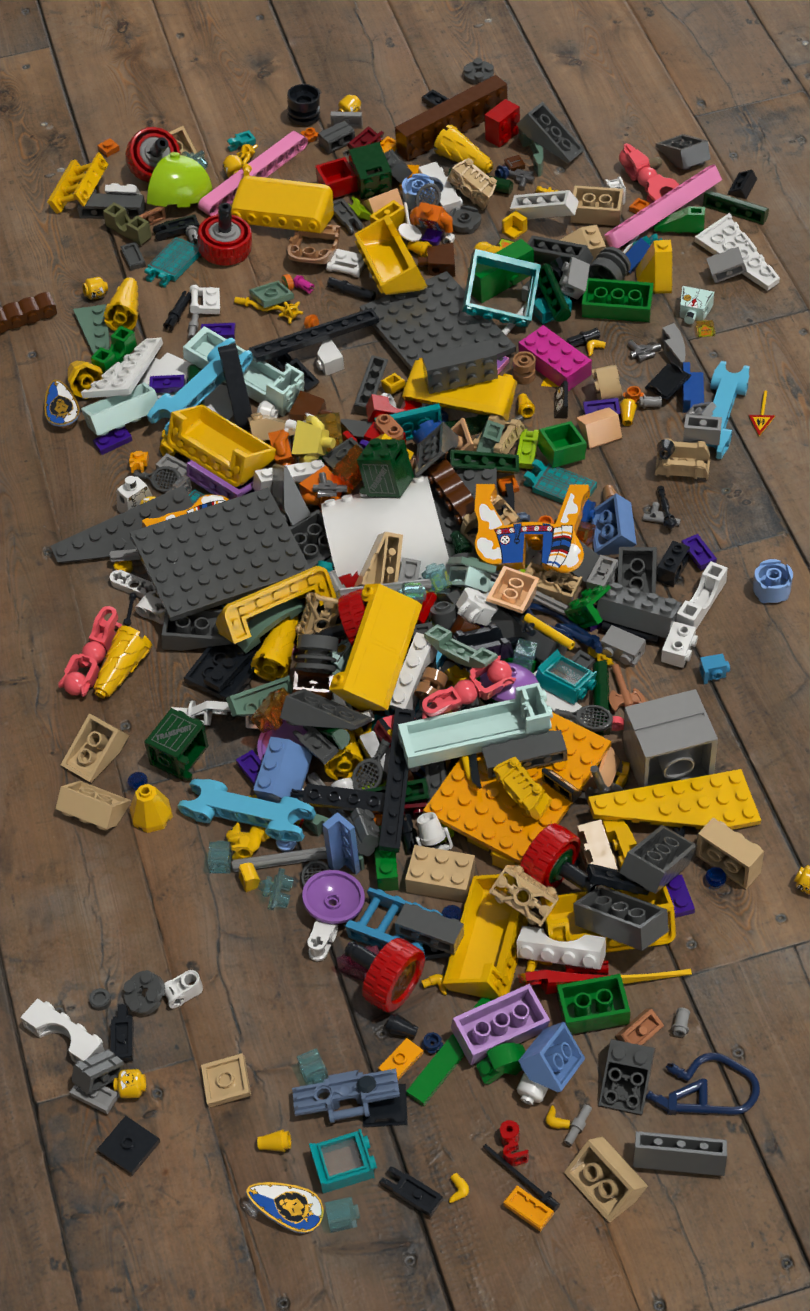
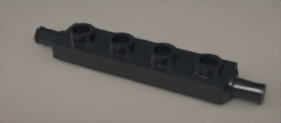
[291,784,385,815]

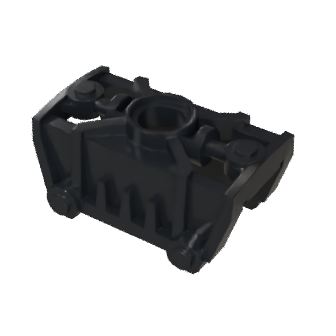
[453,623,514,670]

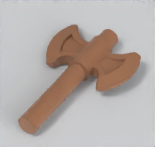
[609,664,646,712]

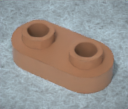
[375,414,404,440]

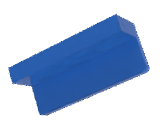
[682,362,704,413]

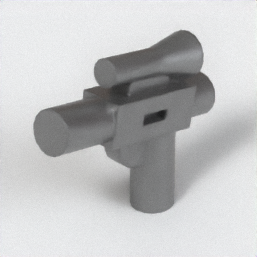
[509,169,535,191]
[627,340,661,362]
[313,472,347,498]

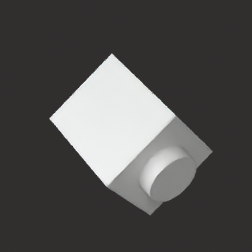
[316,339,344,376]

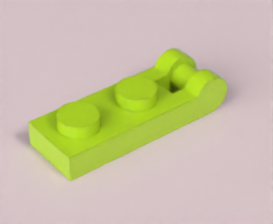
[517,429,539,469]

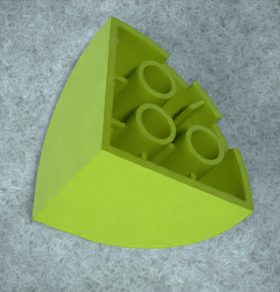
[147,152,213,207]

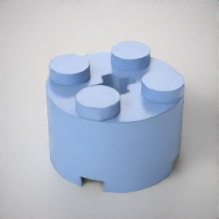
[402,173,435,209]
[753,559,793,603]

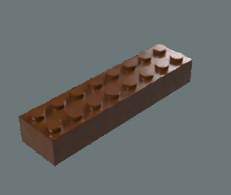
[395,75,508,161]

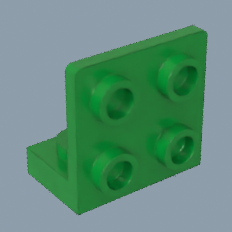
[564,585,611,628]

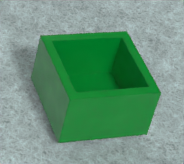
[537,421,587,468]

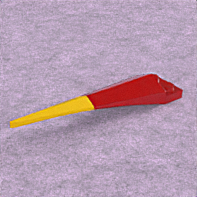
[518,969,692,994]

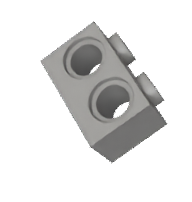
[586,555,618,589]

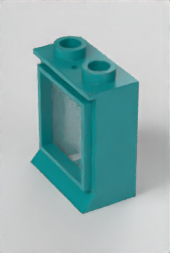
[536,649,597,705]
[309,1128,377,1194]

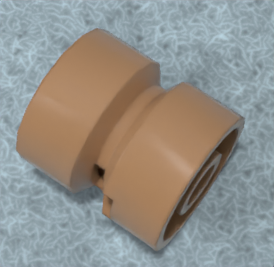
[513,351,536,385]
[414,667,449,704]

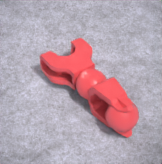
[619,143,679,203]
[58,606,122,697]
[422,656,516,719]

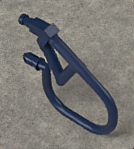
[524,603,603,654]
[646,1053,760,1115]

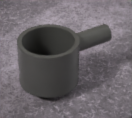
[430,601,456,630]

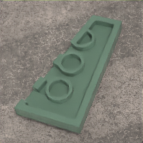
[73,304,110,355]
[226,675,292,717]

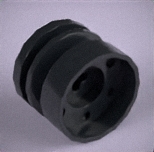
[287,84,320,126]

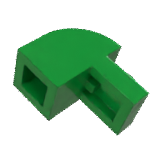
[476,1043,526,1085]

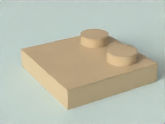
[201,1053,251,1108]

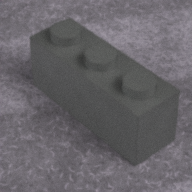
[395,903,464,955]

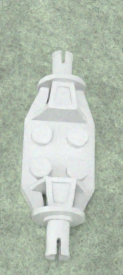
[171,701,280,731]

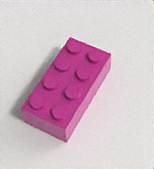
[518,325,592,391]

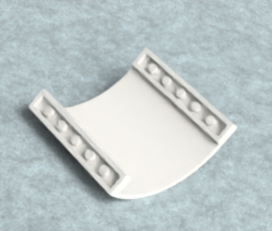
[321,475,451,579]

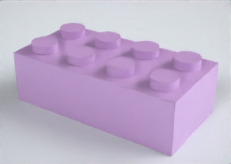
[451,984,550,1065]

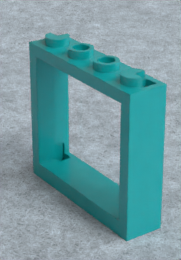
[462,249,541,327]

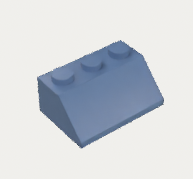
[591,493,637,555]
[253,737,313,803]
[519,1022,585,1092]

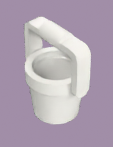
[416,812,453,850]

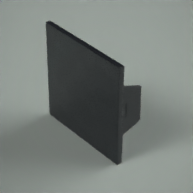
[645,363,691,400]
[363,1084,408,1128]

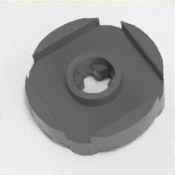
[463,58,494,85]
[449,206,481,234]
[124,970,165,1014]

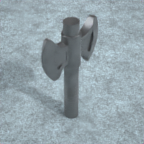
[585,765,623,800]

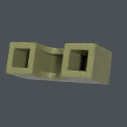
[103,202,152,245]

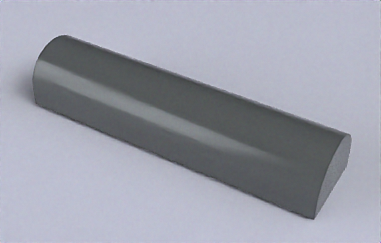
[354,355,388,416]

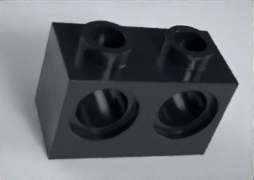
[657,541,690,587]

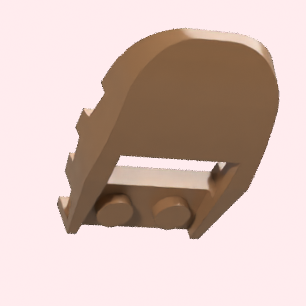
[287,224,340,264]

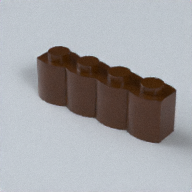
[0,292,57,333]
[427,459,475,525]

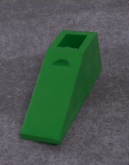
[654,206,705,234]

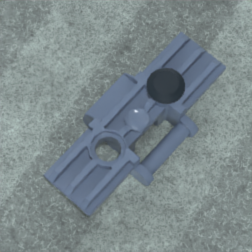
[292,1069,400,1123]

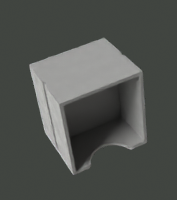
[623,689,718,788]

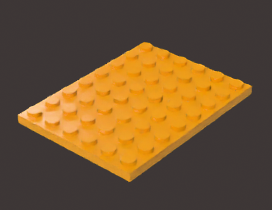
[423,712,612,865]

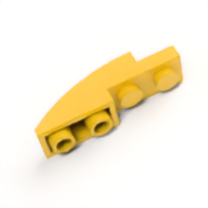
[595,819,637,868]

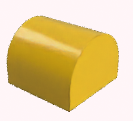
[381,373,406,395]
[239,863,261,892]

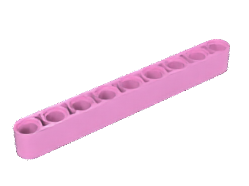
[198,131,308,216]
[604,164,722,249]

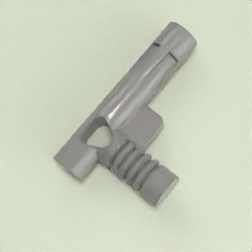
[643,502,681,526]

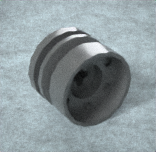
[588,247,631,280]
[295,634,339,674]

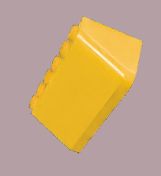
[231,176,334,233]
[354,214,428,295]
[402,358,517,421]
[167,405,276,487]
[216,566,337,644]
[443,874,532,1000]
[540,885,676,953]

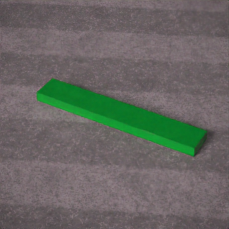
[406,997,491,1106]

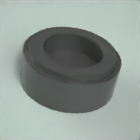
[89,988,111,1011]

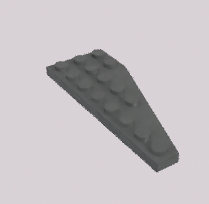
[50,485,193,563]

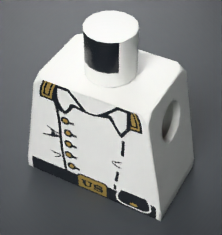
[116,476,152,513]

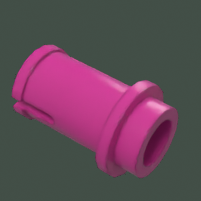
[293,275,315,294]

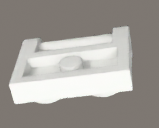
[326,249,366,278]
[189,285,220,314]

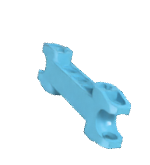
[147,338,253,435]
[706,361,750,459]
[178,779,316,842]

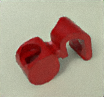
[500,1120,529,1167]

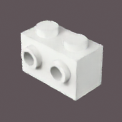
[661,621,698,668]

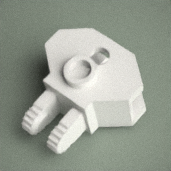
[456,587,498,626]

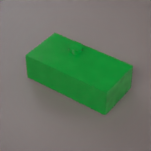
[468,239,534,304]
[582,278,654,323]

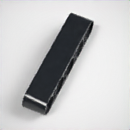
[218,343,252,430]

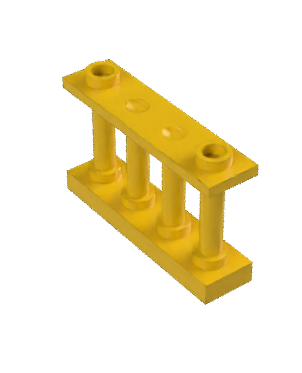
[47,152,108,214]

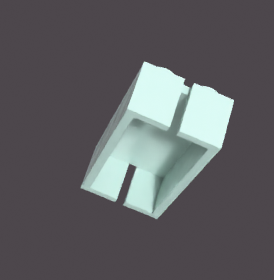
[81,382,158,436]

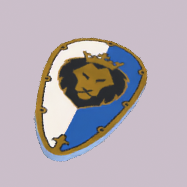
[44,380,80,427]
[246,1182,324,1233]

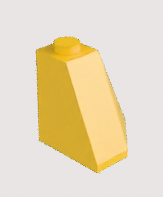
[636,240,672,294]

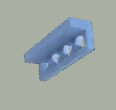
[322,812,360,874]

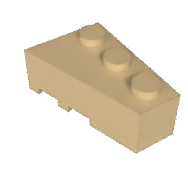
[354,532,403,587]
[577,819,618,888]

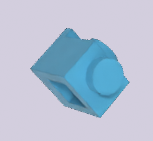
[699,654,730,684]

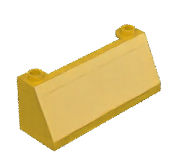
[329,583,422,711]

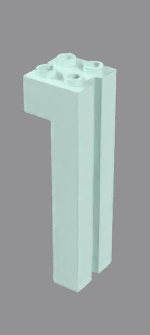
[183,326,305,417]
[398,683,553,768]

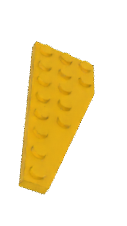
[587,769,762,830]

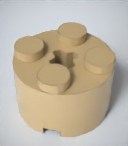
[591,365,623,400]

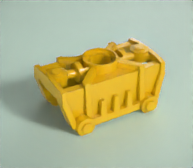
[493,757,552,820]

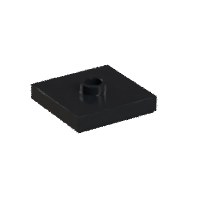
[97,1115,161,1176]

